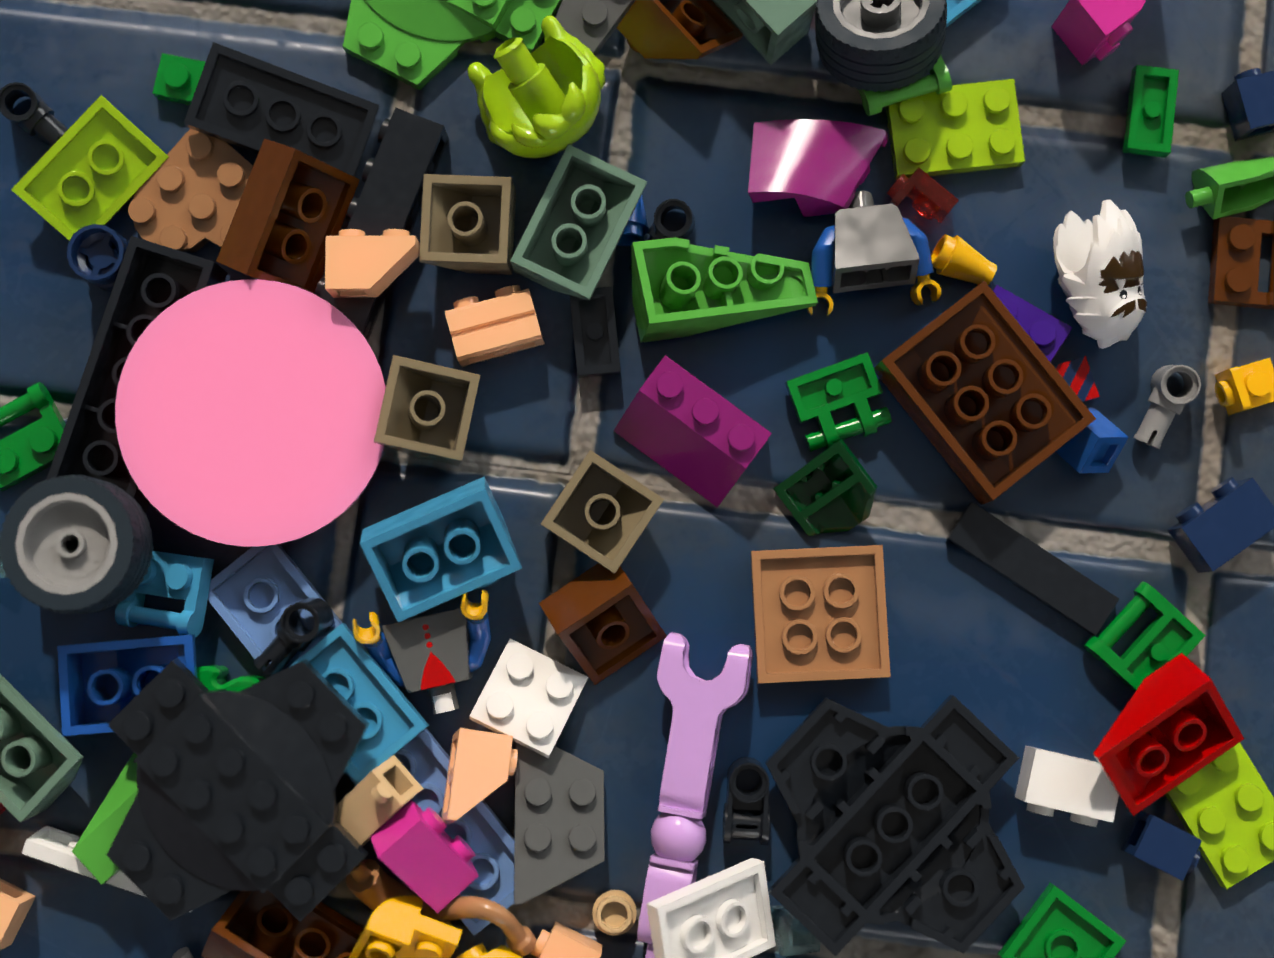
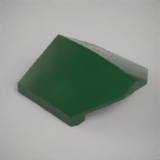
[773,439,877,536]

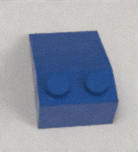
[57,634,197,736]

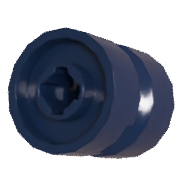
[67,224,129,292]

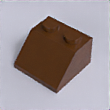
[539,563,667,685]

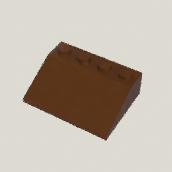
[874,281,1096,505]

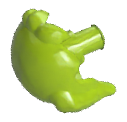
[468,15,605,159]

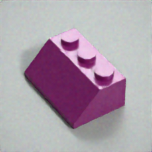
[613,355,772,508]

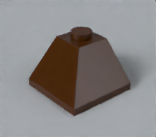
[616,0,744,59]

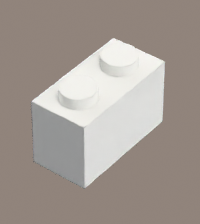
[1015,746,1119,827]

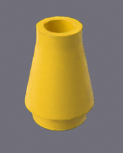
[931,234,997,285]

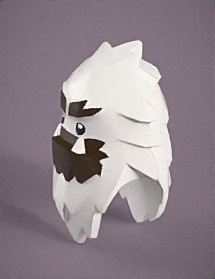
[1053,200,1147,349]

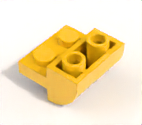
[349,895,462,958]

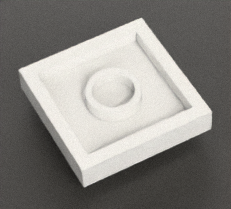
[469,638,588,758]

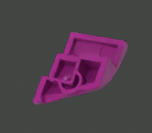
[748,119,888,217]

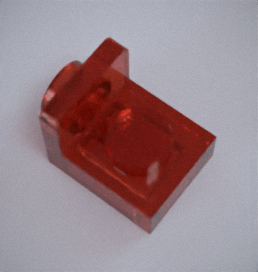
[887,167,959,223]

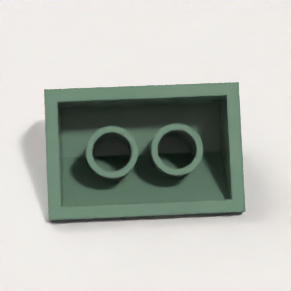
[510,144,647,300]
[0,674,83,823]

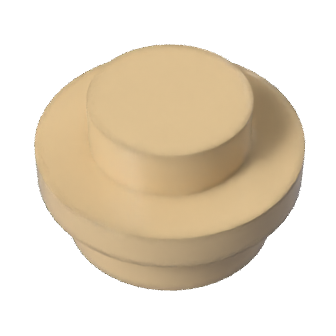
[592,890,637,936]

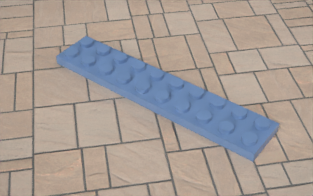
[208,544,514,936]

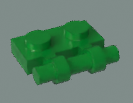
[785,352,892,452]

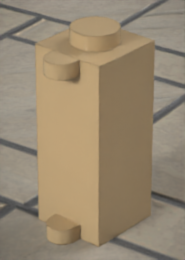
[337,755,423,847]

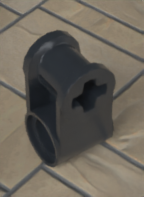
[722,757,770,845]

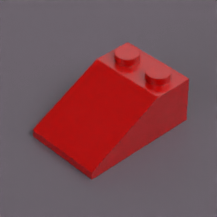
[1093,653,1244,816]

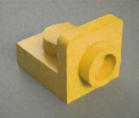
[1215,358,1274,416]

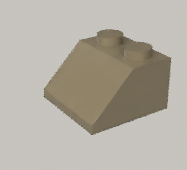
[419,174,516,275]
[374,355,480,466]
[541,450,664,573]

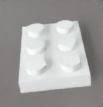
[646,858,776,958]

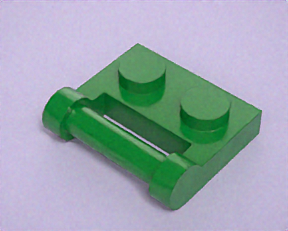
[0,382,66,492]
[1084,581,1206,693]

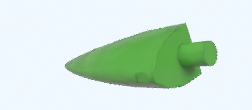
[1185,156,1274,219]

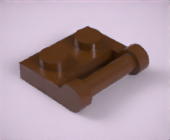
[1208,216,1274,310]

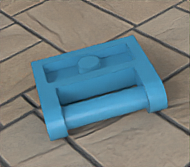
[115,551,214,637]

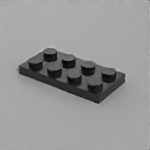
[184,42,380,177]

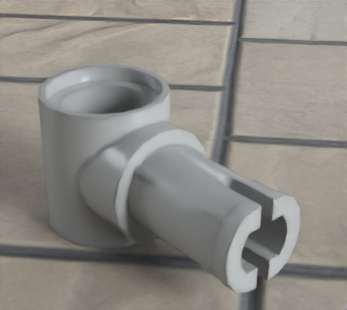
[1133,365,1201,449]

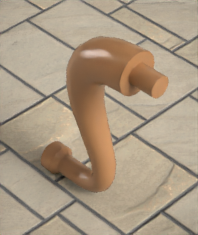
[346,859,536,956]

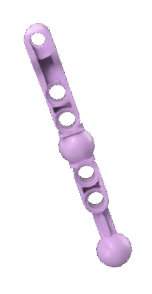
[637,632,753,958]

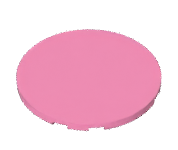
[115,279,386,547]

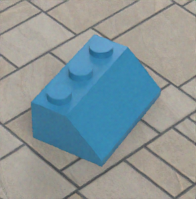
[360,476,522,622]

